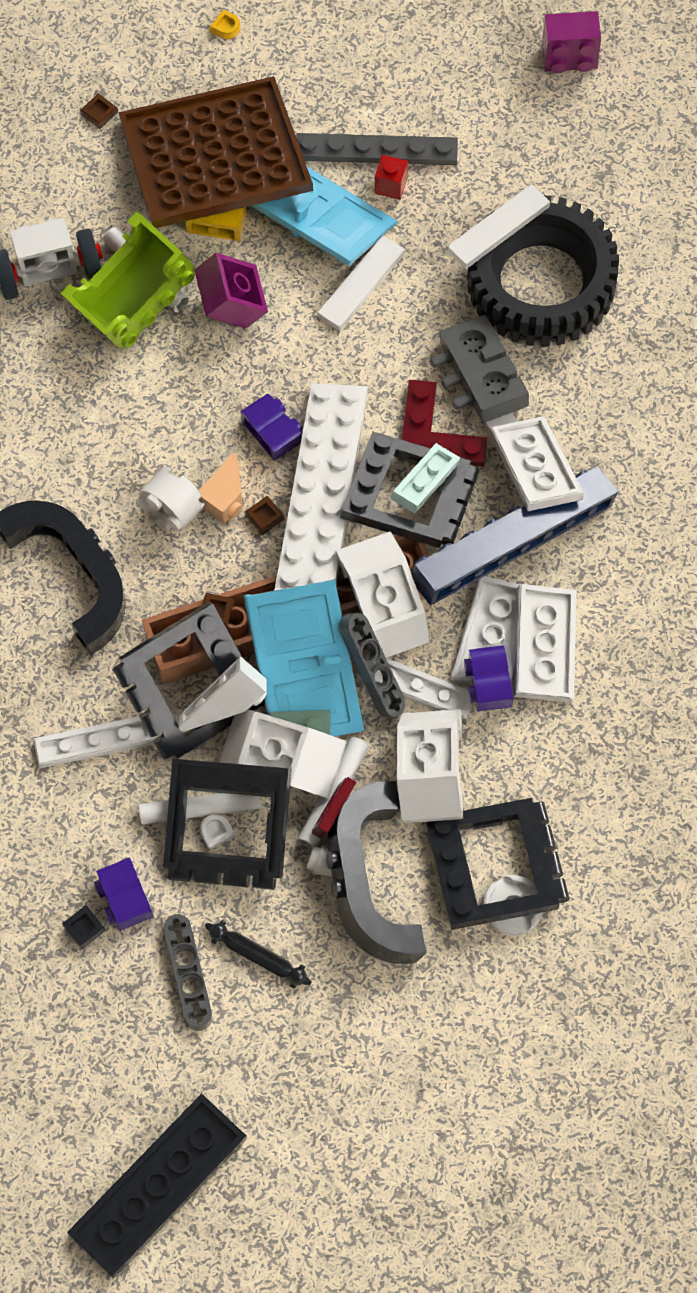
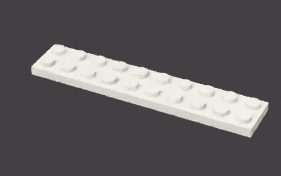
[274,383,368,591]

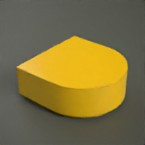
[209,9,241,39]

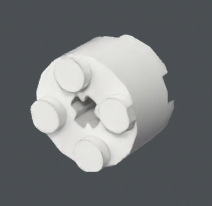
[136,466,205,532]

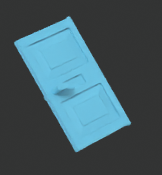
[252,167,397,266]
[244,579,364,737]

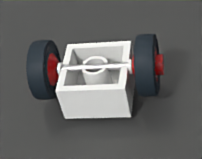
[0,218,103,300]

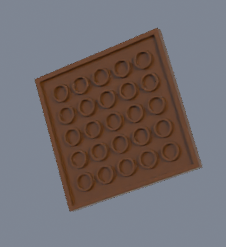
[118,76,314,228]

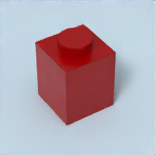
[374,154,408,200]

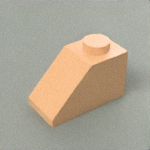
[199,453,243,524]

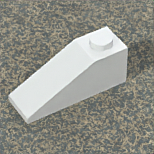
[178,657,267,732]

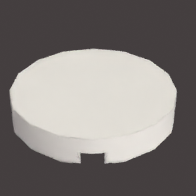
[483,875,543,936]

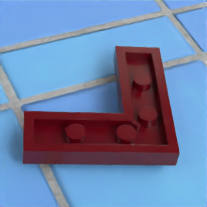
[402,379,488,467]

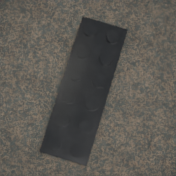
[67,1093,248,1279]

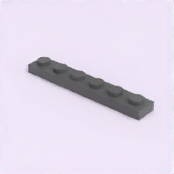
[296,133,458,165]

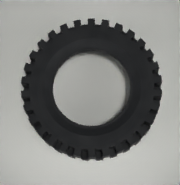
[467,195,619,347]

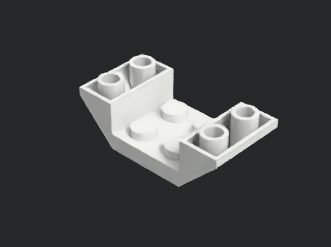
[335,532,430,658]
[397,709,463,823]
[219,710,347,799]

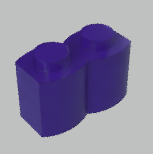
[240,393,303,461]
[464,645,513,712]
[94,857,154,931]

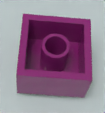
[542,11,601,73]
[194,253,268,328]

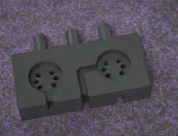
[430,314,529,424]

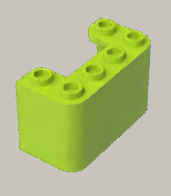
[60,211,195,349]

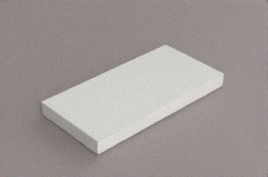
[490,416,583,511]
[451,576,519,686]
[514,584,577,703]

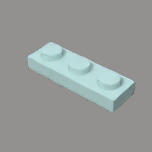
[391,443,460,513]

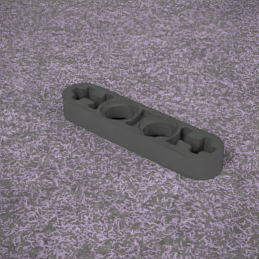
[339,613,405,717]
[164,914,212,1031]

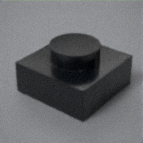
[62,905,106,950]

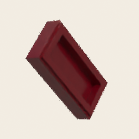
[311,777,357,839]

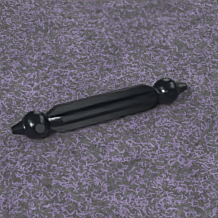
[204,920,312,989]

